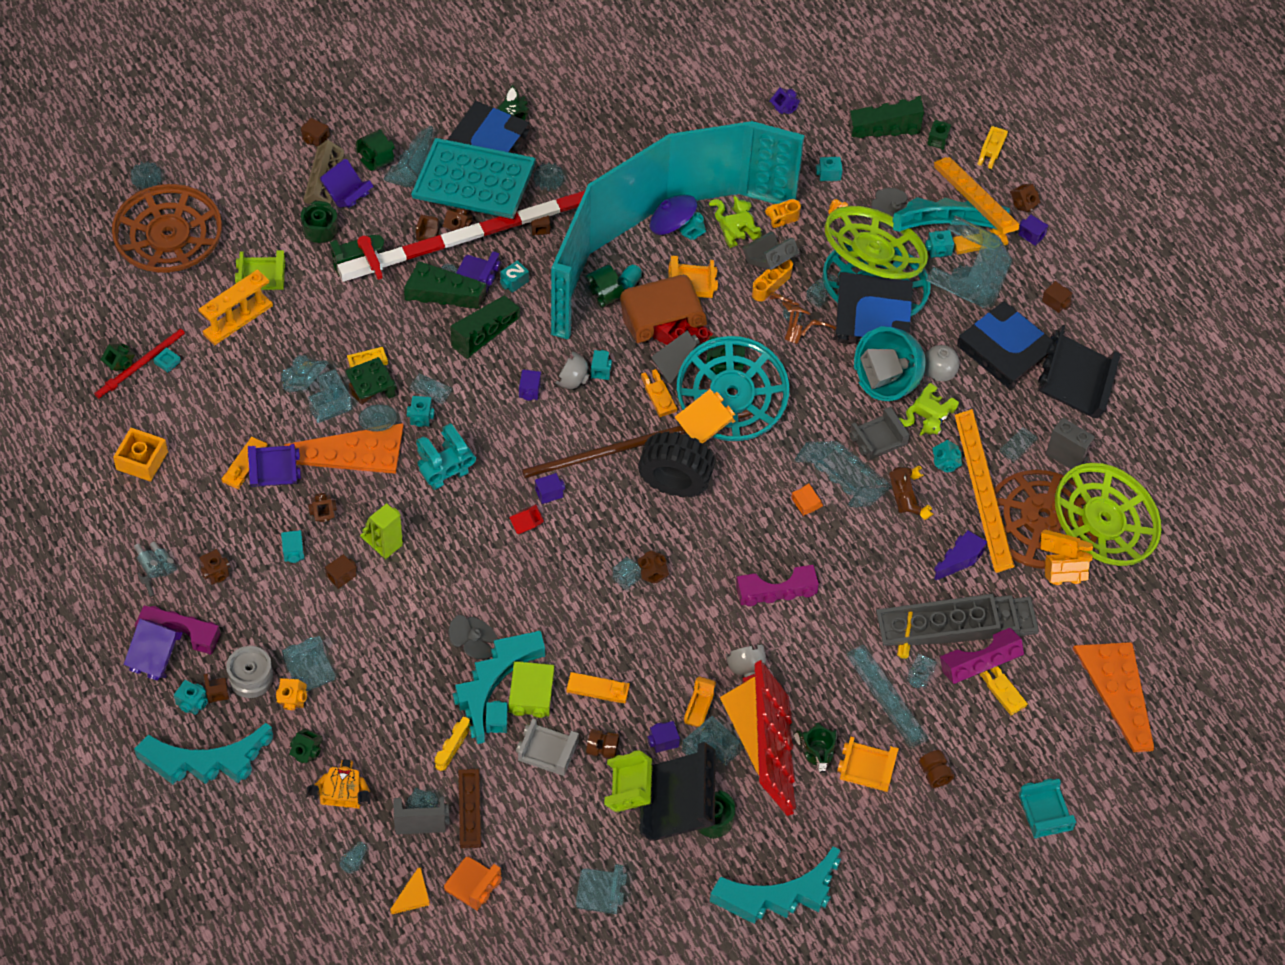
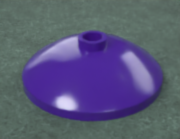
[649,195,697,235]

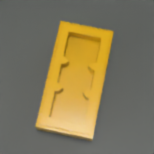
[347,347,388,368]

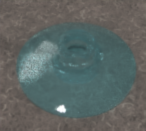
[359,405,397,432]

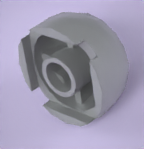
[924,345,960,381]
[555,351,589,389]
[725,645,766,677]

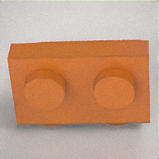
[444,857,502,911]

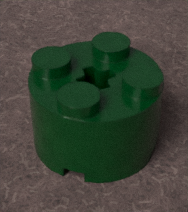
[355,129,395,171]
[300,201,338,243]
[586,265,624,308]
[697,790,735,839]

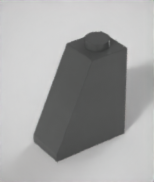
[651,331,701,390]

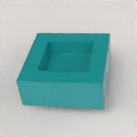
[153,348,181,373]

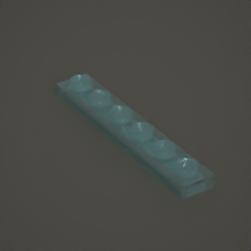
[846,644,928,749]

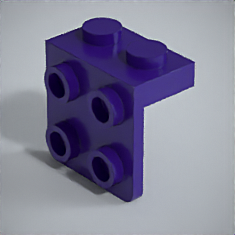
[320,159,373,208]
[457,251,502,293]

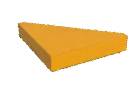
[390,868,430,915]

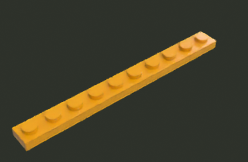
[955,409,1014,573]

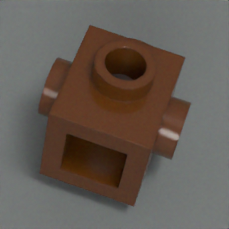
[1010,184,1041,212]
[442,208,473,231]
[308,493,337,522]
[199,549,230,585]
[637,550,669,584]

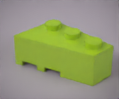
[360,503,403,559]

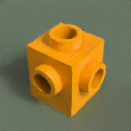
[276,678,307,711]

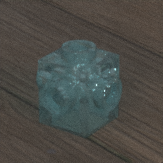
[406,787,438,809]

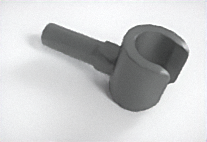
[138,570,155,597]

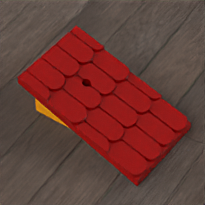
[720,660,796,816]

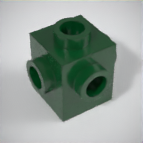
[100,343,135,371]
[289,728,323,763]

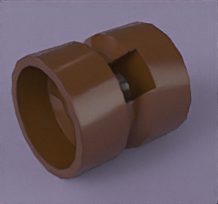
[586,728,620,759]
[918,750,955,789]

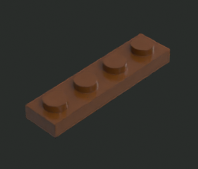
[458,769,481,849]

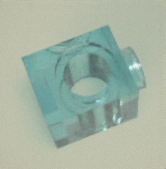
[613,557,641,591]
[907,654,937,689]

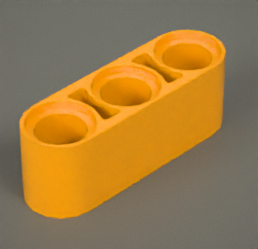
[752,259,793,301]

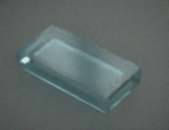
[999,427,1038,463]

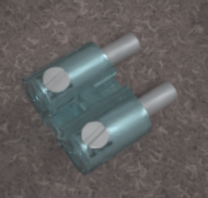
[134,542,177,578]

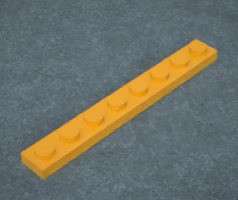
[934,157,1019,234]

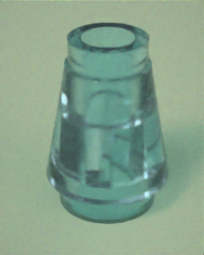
[339,842,367,874]

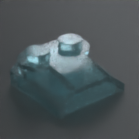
[281,355,329,392]

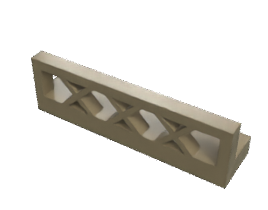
[303,140,345,204]

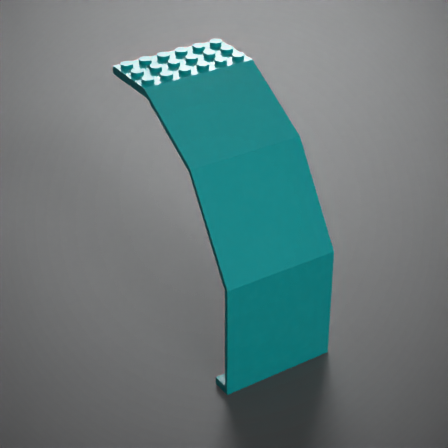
[551,121,805,340]

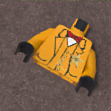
[306,759,370,809]

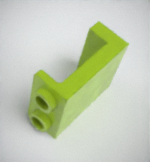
[235,250,285,290]
[509,661,554,718]
[604,751,652,812]

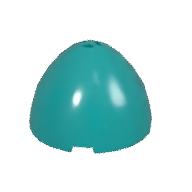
[854,326,926,401]

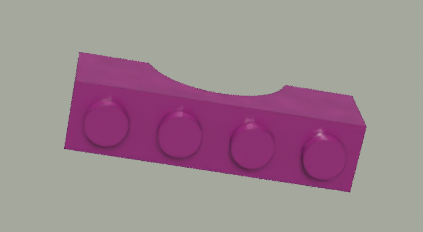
[736,565,819,606]
[135,605,221,655]
[940,628,1024,684]

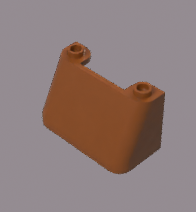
[620,275,707,343]

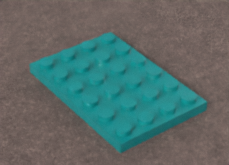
[411,138,536,219]

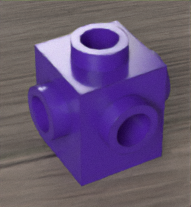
[770,87,801,114]

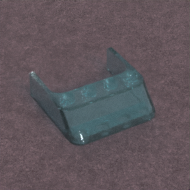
[926,216,1012,308]
[794,441,891,507]

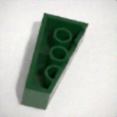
[848,95,924,138]
[404,261,486,309]
[450,295,520,359]

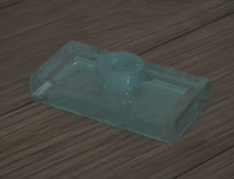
[410,373,452,405]

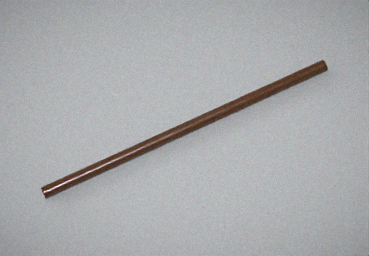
[522,405,756,478]

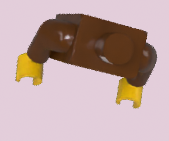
[889,466,934,520]

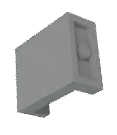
[516,719,579,776]

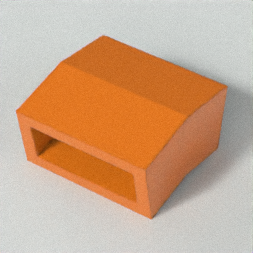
[791,483,823,516]

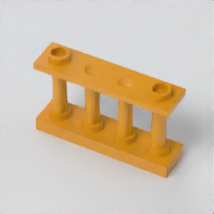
[198,269,273,346]

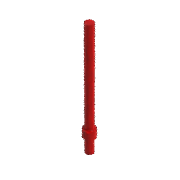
[94,328,185,399]

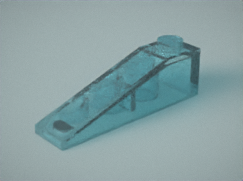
[383,125,434,187]

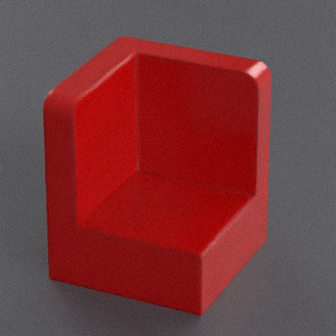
[509,504,544,534]

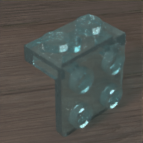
[282,636,336,691]
[576,864,627,914]

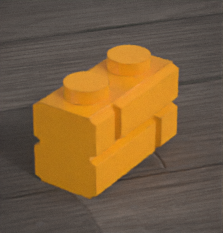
[1045,554,1090,585]

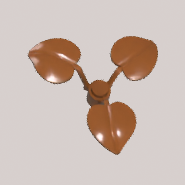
[769,293,836,344]

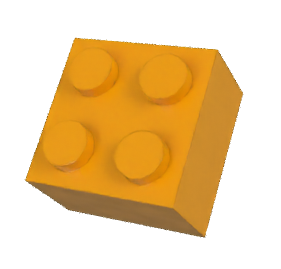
[113,427,168,482]

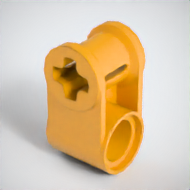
[765,199,801,228]

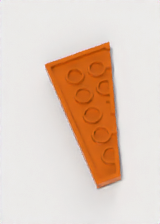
[284,423,404,474]
[1073,642,1154,752]

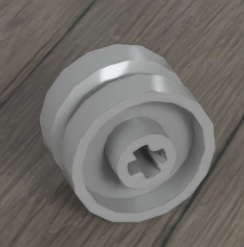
[226,646,273,698]

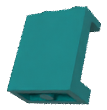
[1018,778,1076,839]

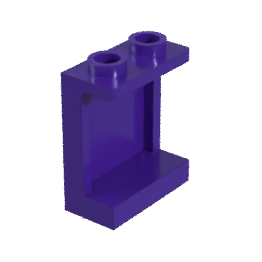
[248,444,301,487]
[123,619,183,681]

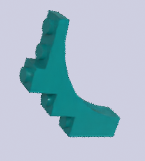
[893,197,1010,232]
[452,631,545,744]
[134,722,273,785]
[710,846,842,924]

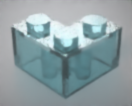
[308,369,352,423]
[682,716,741,766]

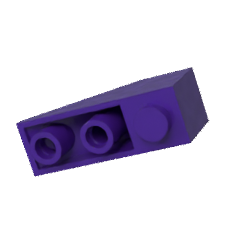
[934,530,987,580]

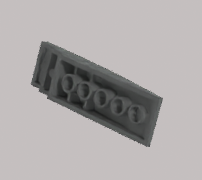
[876,594,1039,646]

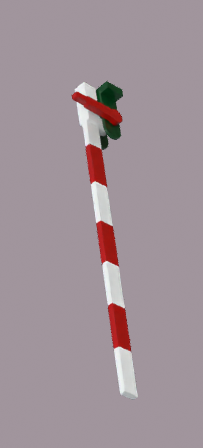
[330,191,585,282]

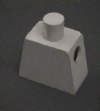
[860,349,908,389]

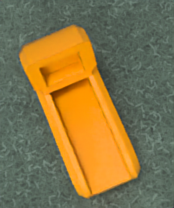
[684,676,717,729]

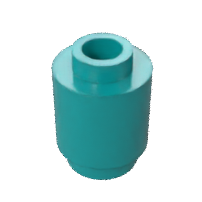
[618,264,642,290]

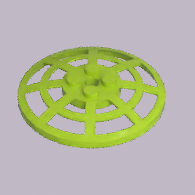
[824,206,928,279]
[1055,463,1161,566]

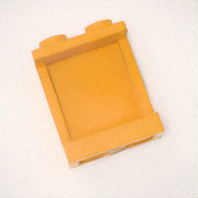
[668,256,718,298]
[675,389,736,445]
[837,737,899,792]

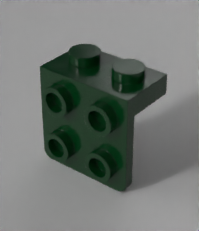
[346,357,397,399]

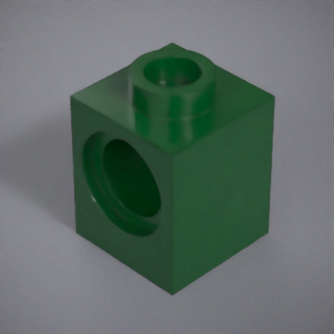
[927,120,951,150]

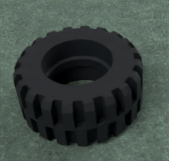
[638,431,715,497]

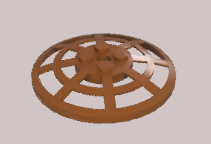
[112,184,222,273]
[994,470,1098,569]

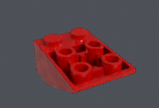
[652,318,713,346]

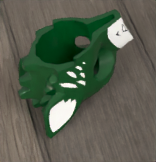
[497,85,529,120]
[793,723,837,773]

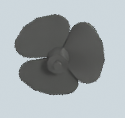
[871,188,908,229]
[448,615,497,660]

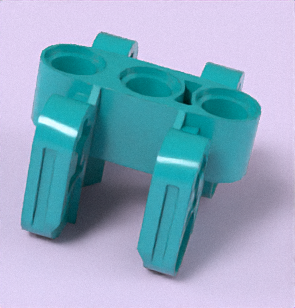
[416,423,476,490]

